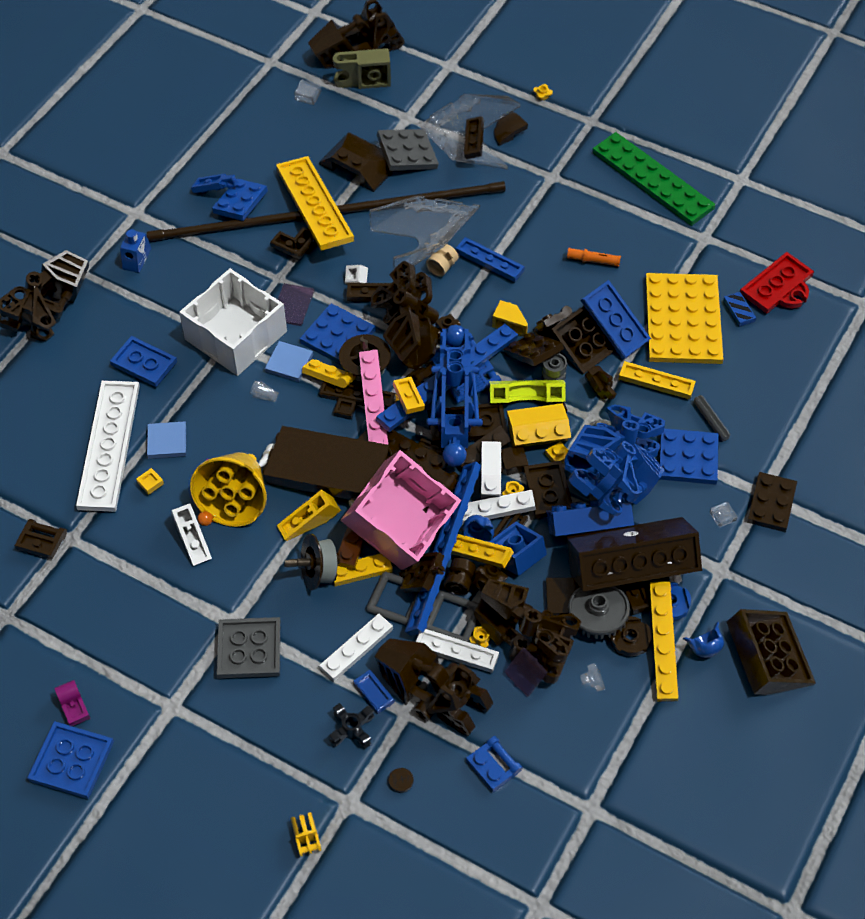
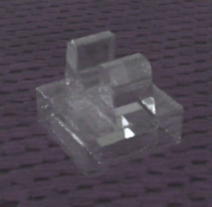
[580,663,605,692]

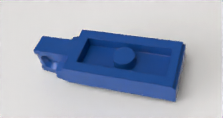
[191,173,238,193]

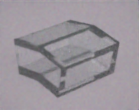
[294,80,321,105]

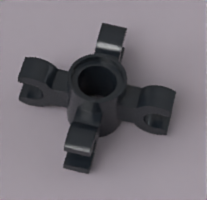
[329,703,375,749]

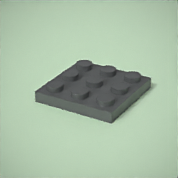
[377,129,439,171]
[217,617,281,678]

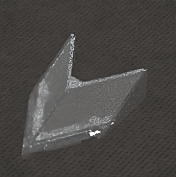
[417,94,520,170]
[369,195,480,270]

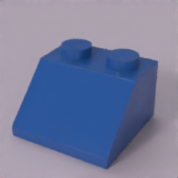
[489,521,547,576]

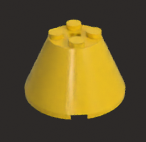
[190,452,267,527]

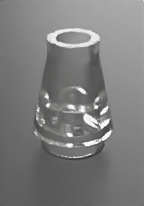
[250,381,279,403]

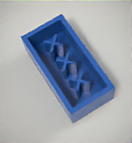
[546,498,634,536]

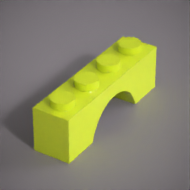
[489,380,566,403]

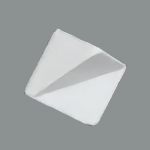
[345,265,368,284]

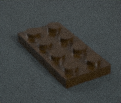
[427,403,508,445]

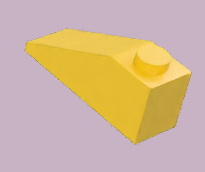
[277,490,341,541]

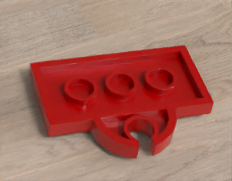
[740,252,814,314]

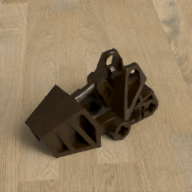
[308,0,405,69]
[0,250,89,342]
[371,261,439,370]
[473,579,581,684]
[374,638,494,736]

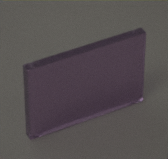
[278,283,314,326]

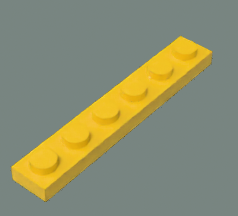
[650,582,678,702]

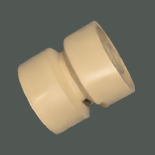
[426,243,459,277]

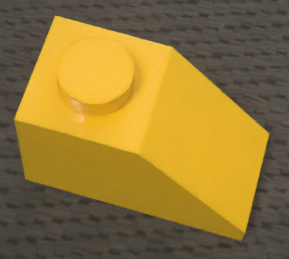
[492,300,528,337]

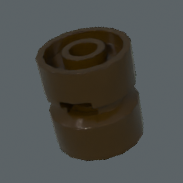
[444,558,476,596]

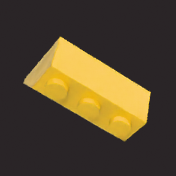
[507,403,571,447]

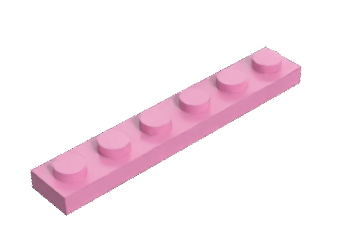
[359,350,389,445]

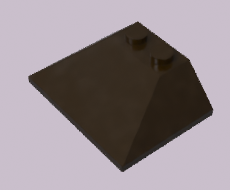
[319,132,394,192]

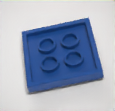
[300,303,376,364]
[659,428,718,485]
[27,721,114,799]

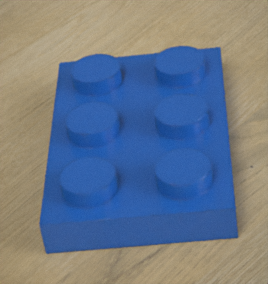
[212,178,268,221]
[110,336,177,387]

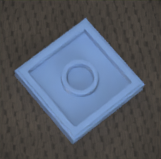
[265,341,313,382]
[147,421,186,459]

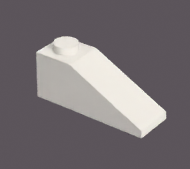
[481,441,501,499]
[171,504,212,566]

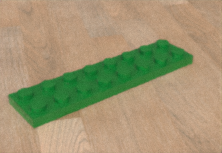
[592,132,716,226]

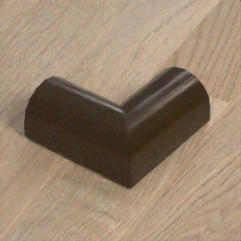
[270,227,315,260]

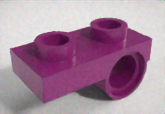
[54,680,90,726]

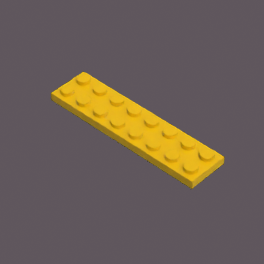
[276,156,354,251]

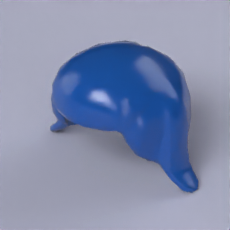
[462,515,494,542]
[682,622,724,658]

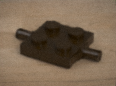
[399,552,445,593]

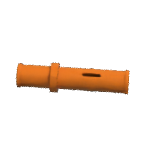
[567,248,621,267]

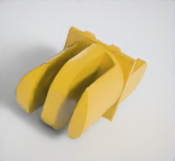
[290,812,322,857]

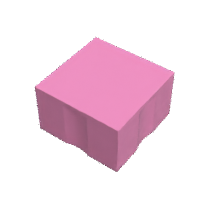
[340,450,462,570]

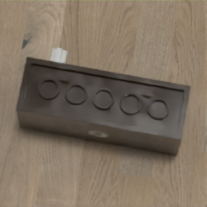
[566,517,702,591]

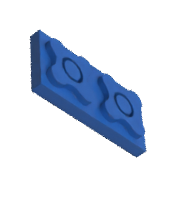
[580,280,651,359]

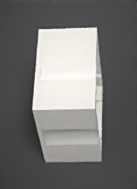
[179,268,287,376]

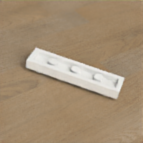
[462,490,536,525]
[319,614,393,682]
[416,629,499,673]

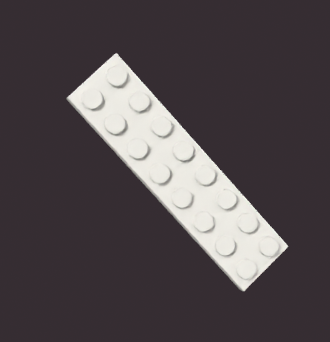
[76,381,140,512]

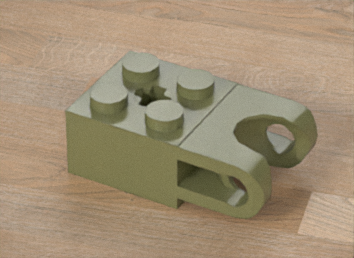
[333,49,391,89]

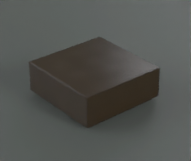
[333,398,357,420]

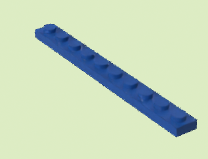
[376,324,518,432]
[405,461,481,636]

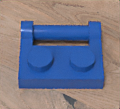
[466,736,523,792]

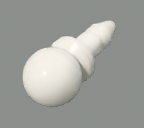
[259,443,275,468]

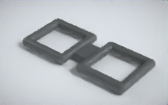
[366,572,478,642]

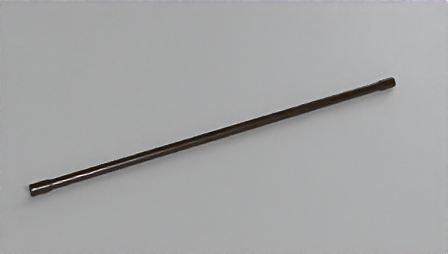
[146,181,506,242]

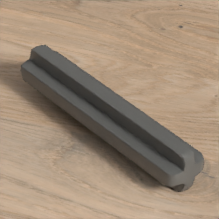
[694,395,730,441]

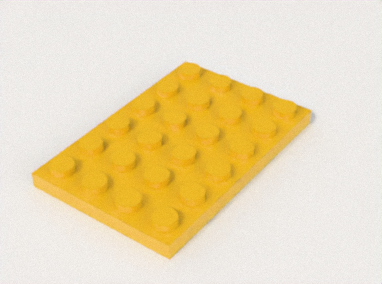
[646,273,723,364]

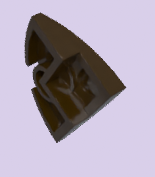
[494,111,528,146]

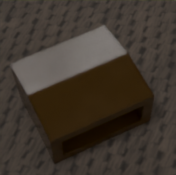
[501,446,529,476]

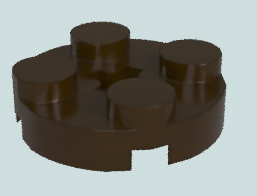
[405,361,436,387]
[610,616,652,656]

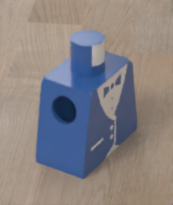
[120,229,151,273]

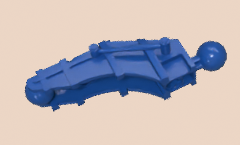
[427,324,483,467]

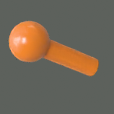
[198,510,213,526]

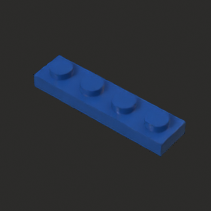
[456,237,525,282]

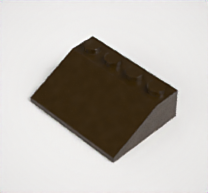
[543,306,615,374]
[727,609,816,695]

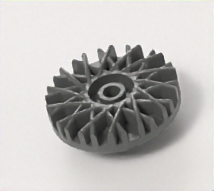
[568,586,630,639]

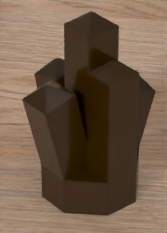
[585,366,616,399]

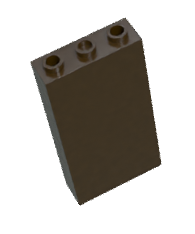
[263,426,393,501]

